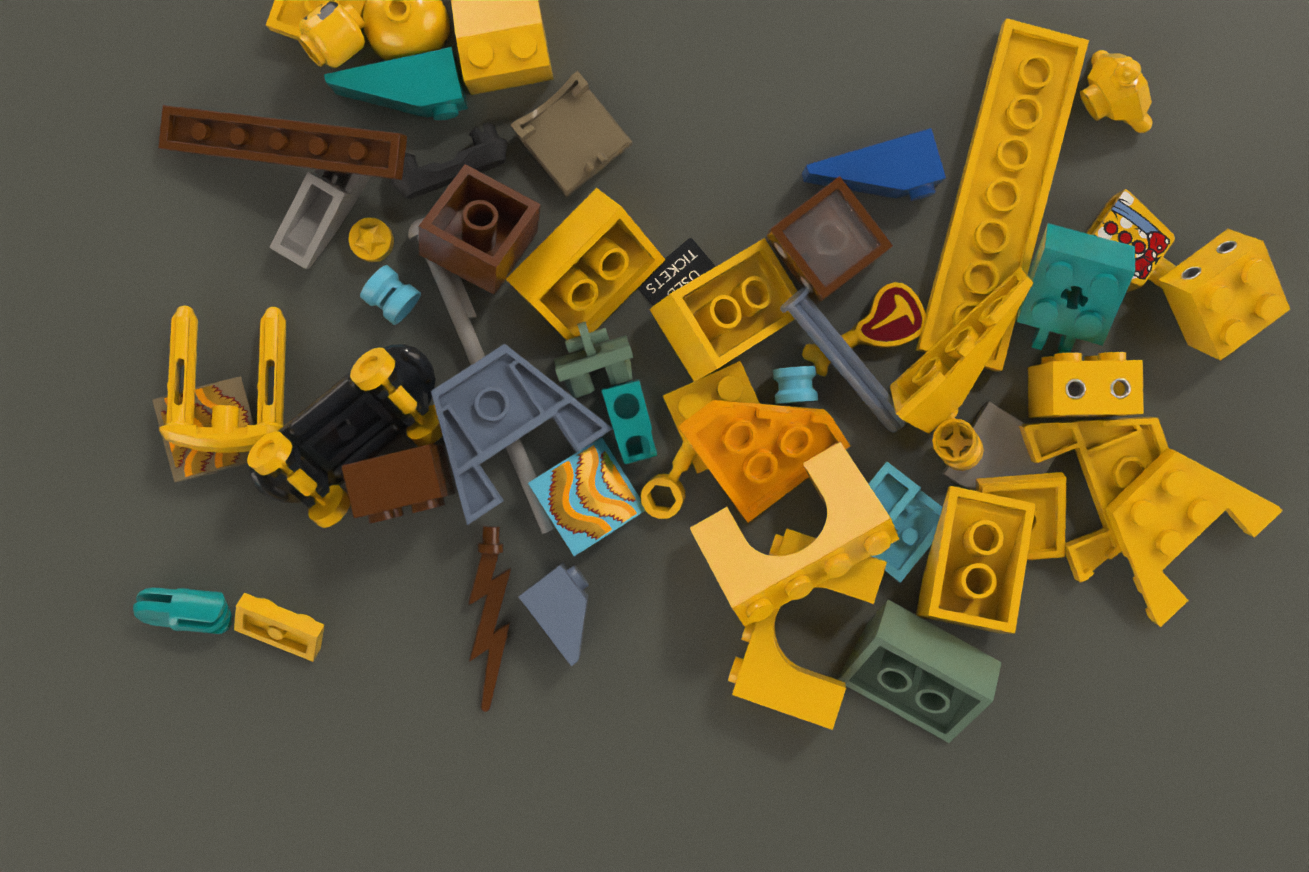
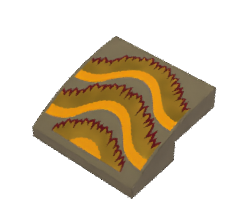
[152,376,254,483]

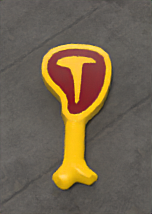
[802,282,926,376]

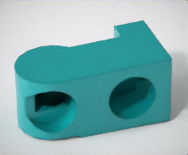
[602,379,658,465]

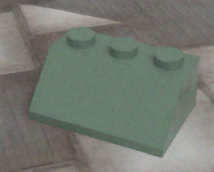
[838,600,1002,743]

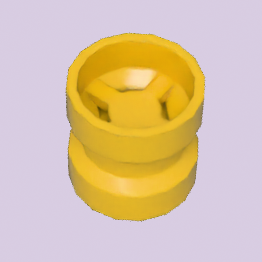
[932,418,984,471]

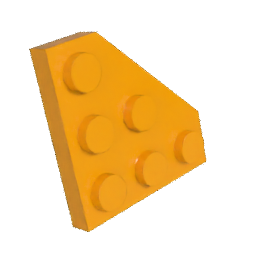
[678,400,850,523]

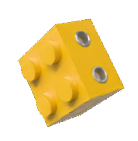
[1158,229,1290,361]
[1027,352,1144,418]

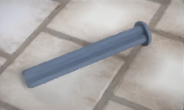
[780,287,907,433]

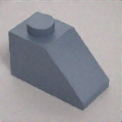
[519,562,589,666]

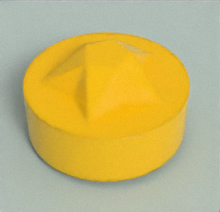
[348,218,394,262]

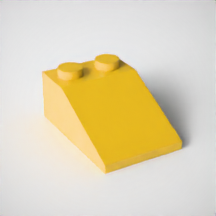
[451,0,554,95]
[649,238,798,382]
[916,486,1036,634]

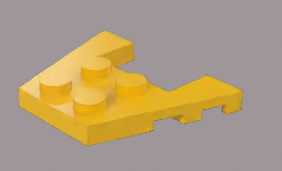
[1019,417,1169,582]
[1105,448,1283,627]

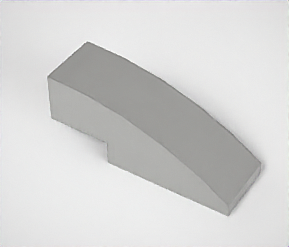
[269,169,371,269]

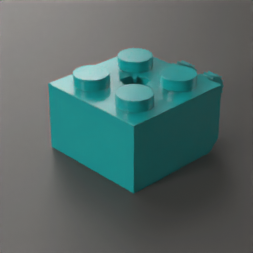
[1017,223,1135,353]

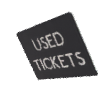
[638,238,716,306]

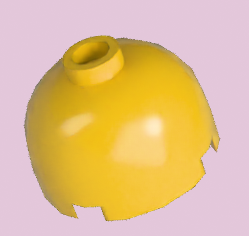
[362,0,450,61]

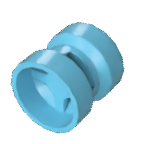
[360,265,421,325]

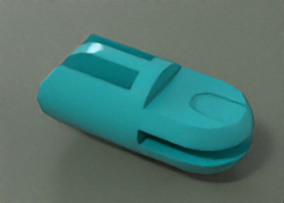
[133,587,232,634]

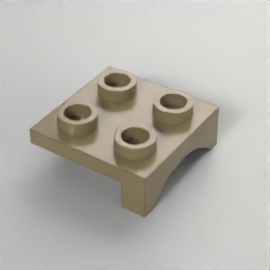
[511,71,633,197]

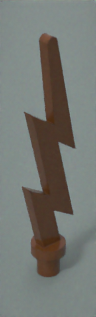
[468,526,511,712]

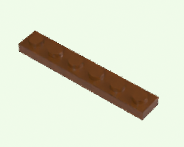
[158,105,407,180]

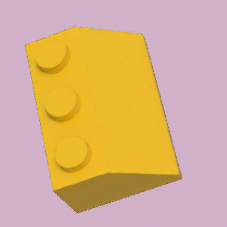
[506,188,665,340]

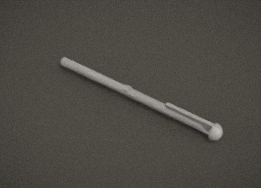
[408,218,556,534]

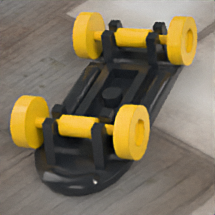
[247,344,443,528]

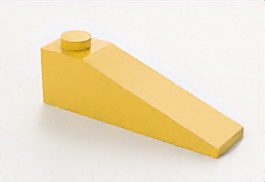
[890,267,1033,434]

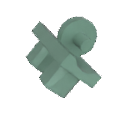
[554,322,633,398]

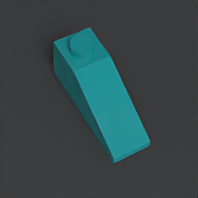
[324,47,468,120]

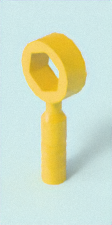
[641,438,697,519]

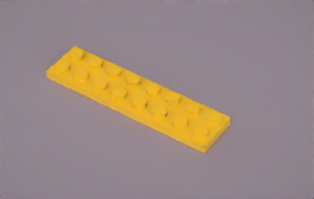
[916,18,1089,372]

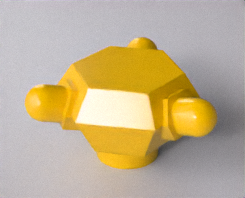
[1080,50,1153,133]

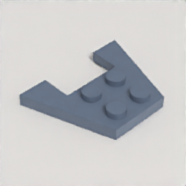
[431,344,613,525]

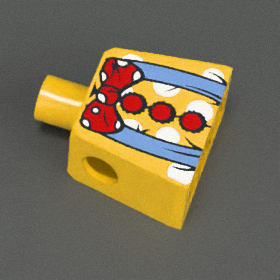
[1086,189,1176,292]

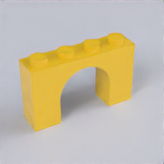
[690,442,899,627]
[728,528,887,730]

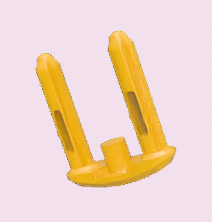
[159,305,286,453]

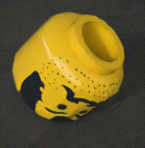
[297,0,365,68]

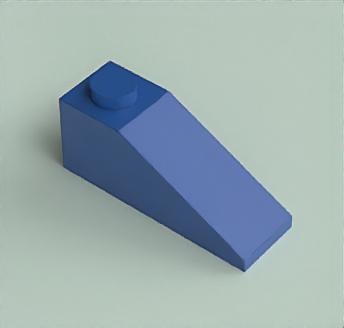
[802,128,946,201]

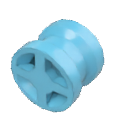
[773,366,818,404]

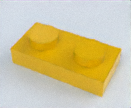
[234,593,325,662]

